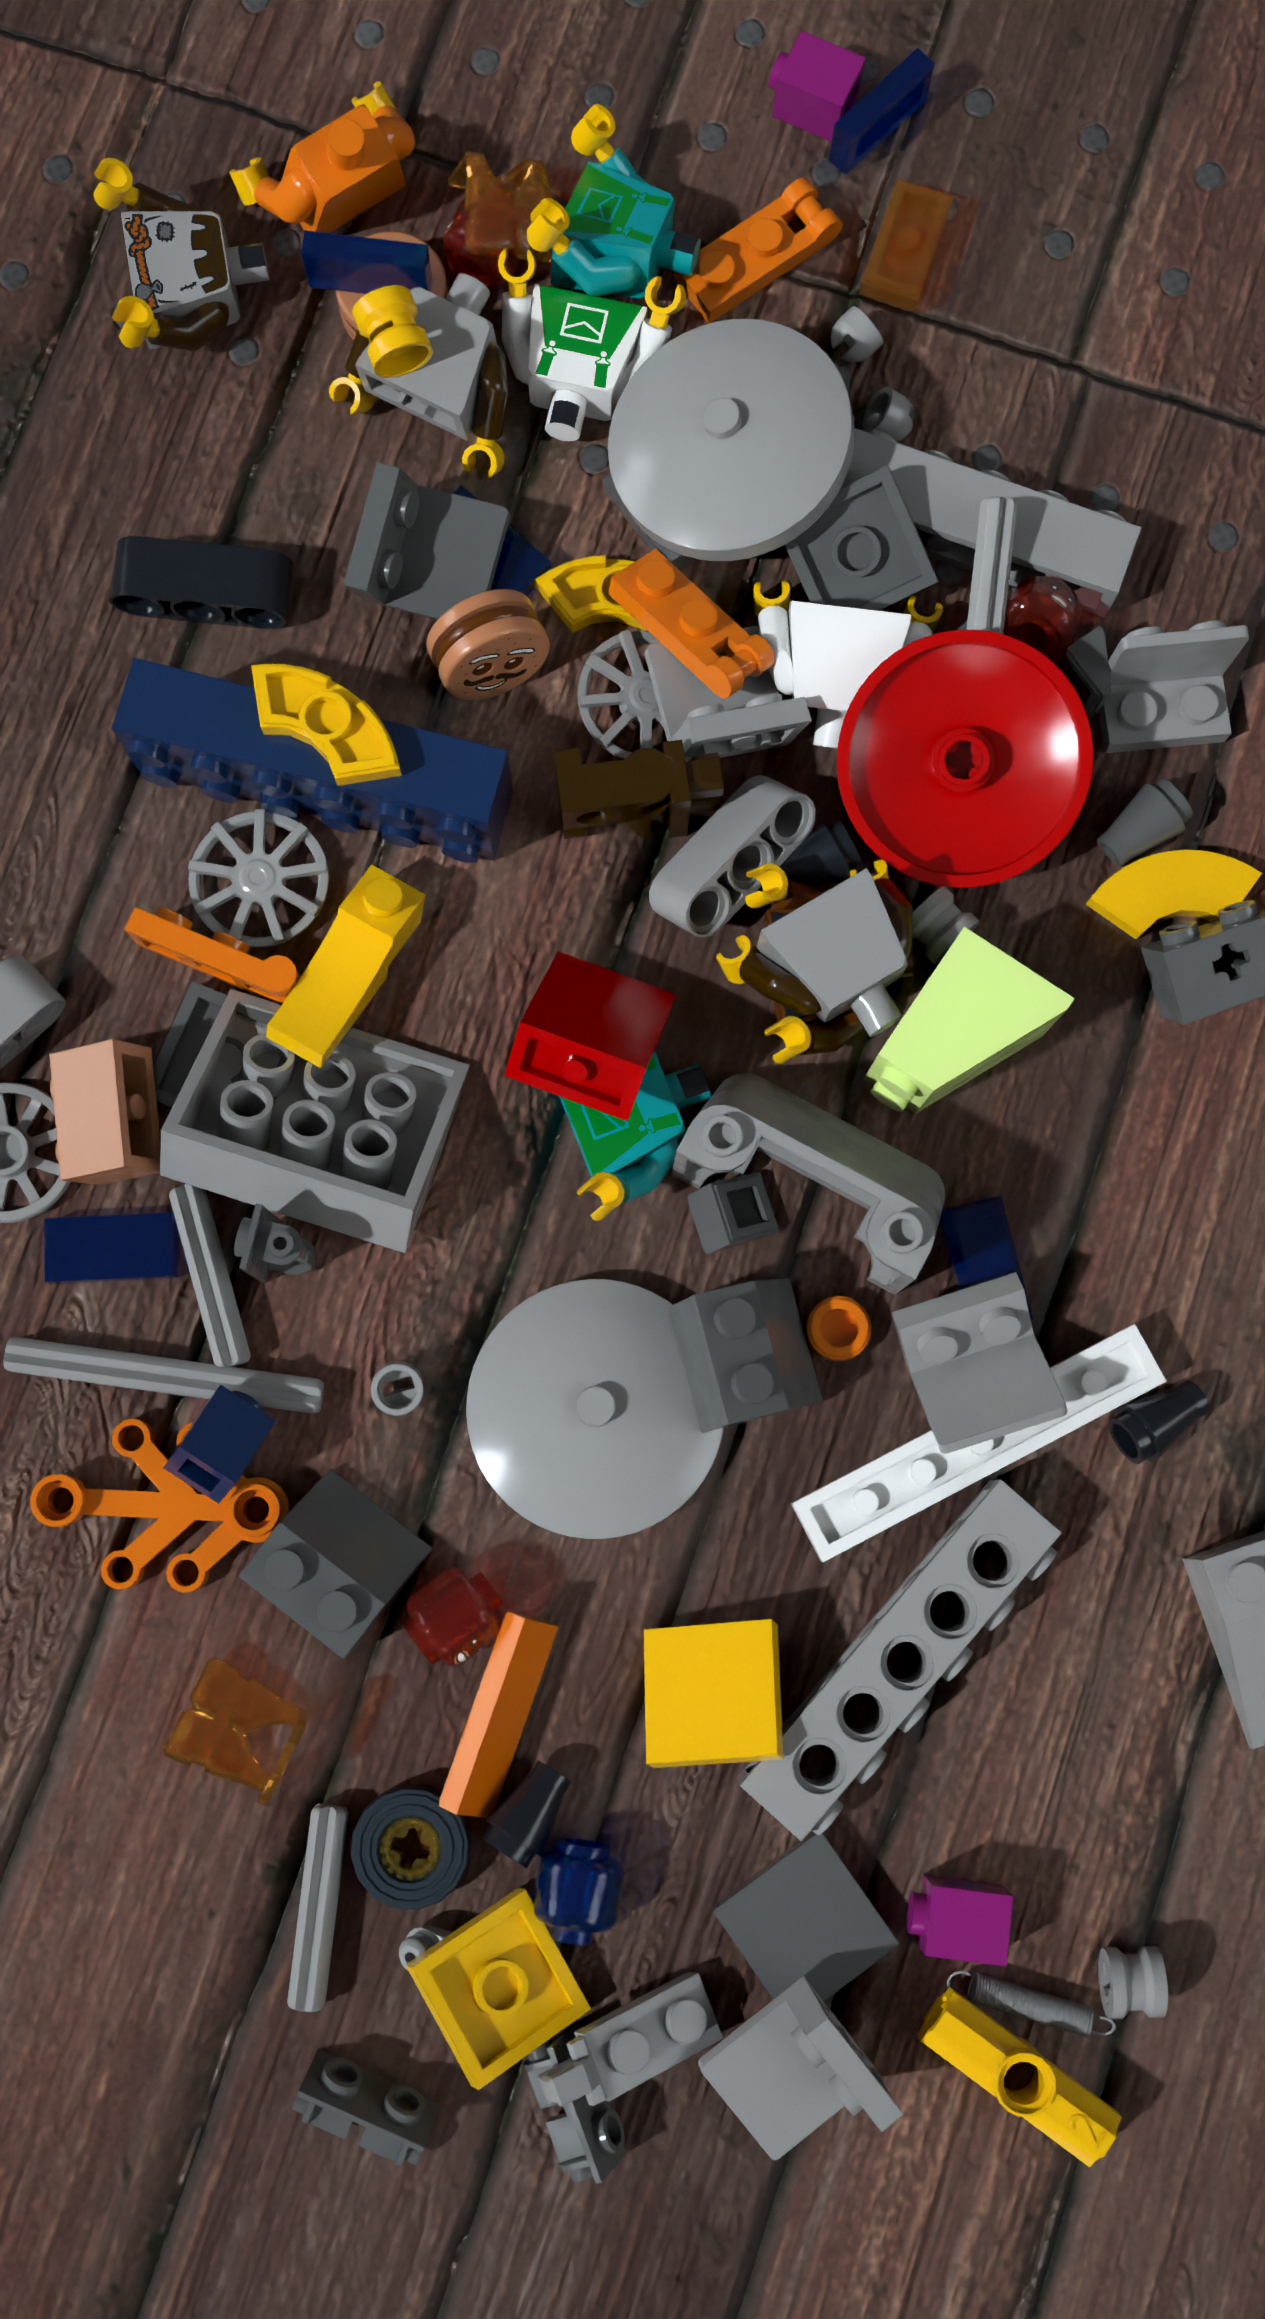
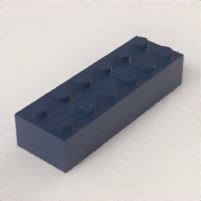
[112,658,513,863]

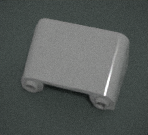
[672,1073,945,1295]

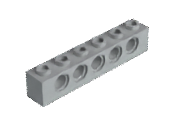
[736,1480,1061,1841]

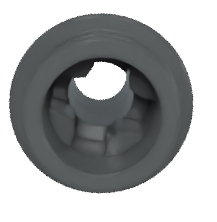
[1097,778,1194,867]

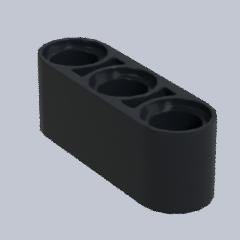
[109,536,294,629]

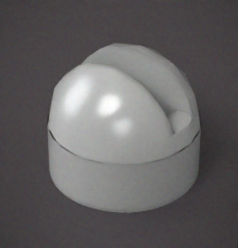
[830,306,883,363]
[862,387,915,441]
[371,1361,423,1416]

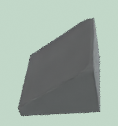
[1057,625,1111,719]
[688,1172,780,1254]

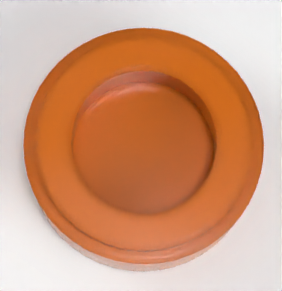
[805,1296,871,1362]

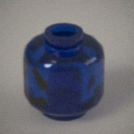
[533,1838,625,1945]

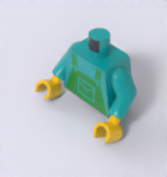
[527,104,701,299]
[559,1051,711,1221]

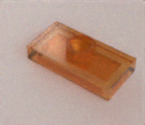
[859,179,954,312]

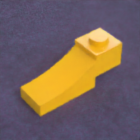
[266,864,426,1068]

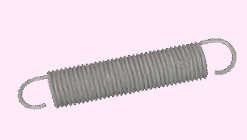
[946,1971,1116,2038]

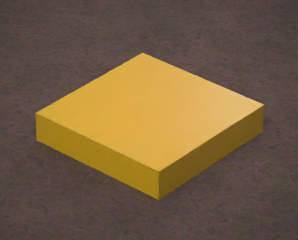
[644,1619,784,1768]
[405,1888,591,2090]

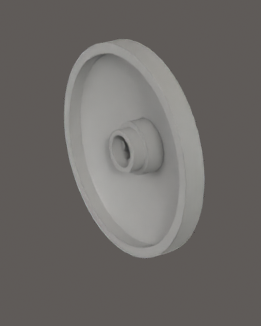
[608,319,855,561]
[466,1279,723,1539]

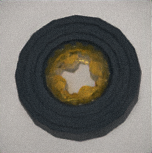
[351,1784,471,1910]

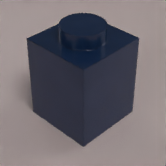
[163,1384,276,1504]

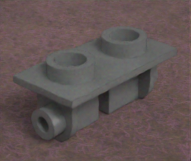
[234,1203,317,1283]
[523,2022,627,2184]
[292,2048,441,2167]

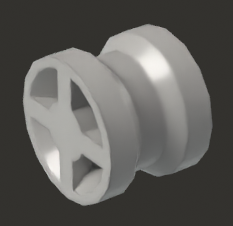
[913,886,980,965]
[1098,1946,1168,2019]

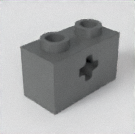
[1141,900,1265,1025]

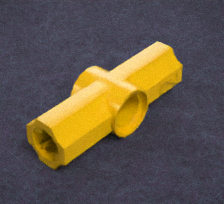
[917,1987,1122,2167]

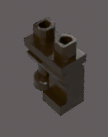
[554,740,724,839]

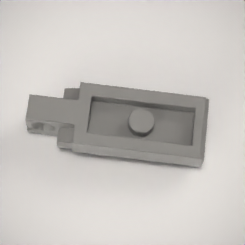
[537,1972,723,2106]

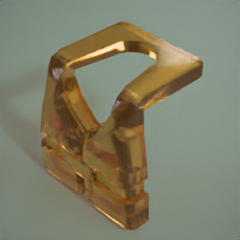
[448,151,554,262]
[163,1657,307,1805]

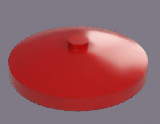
[837,630,1093,888]

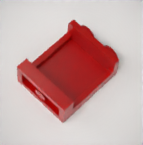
[504,951,676,1121]

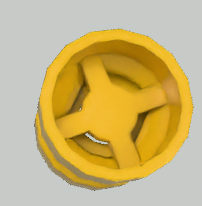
[352,285,433,378]

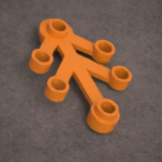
[30,1418,290,1593]

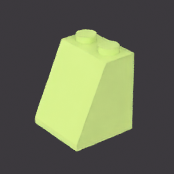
[864,927,1075,1114]

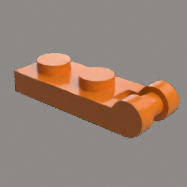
[674,177,843,324]
[608,548,775,699]
[124,907,301,1005]

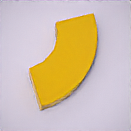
[535,555,647,633]
[251,664,402,786]
[1086,850,1262,940]

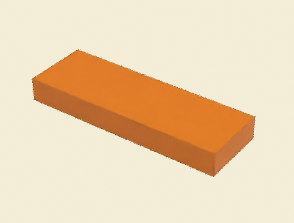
[439,1611,559,1818]

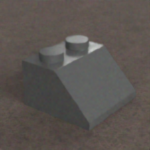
[669,1278,823,1433]
[238,1469,433,1659]

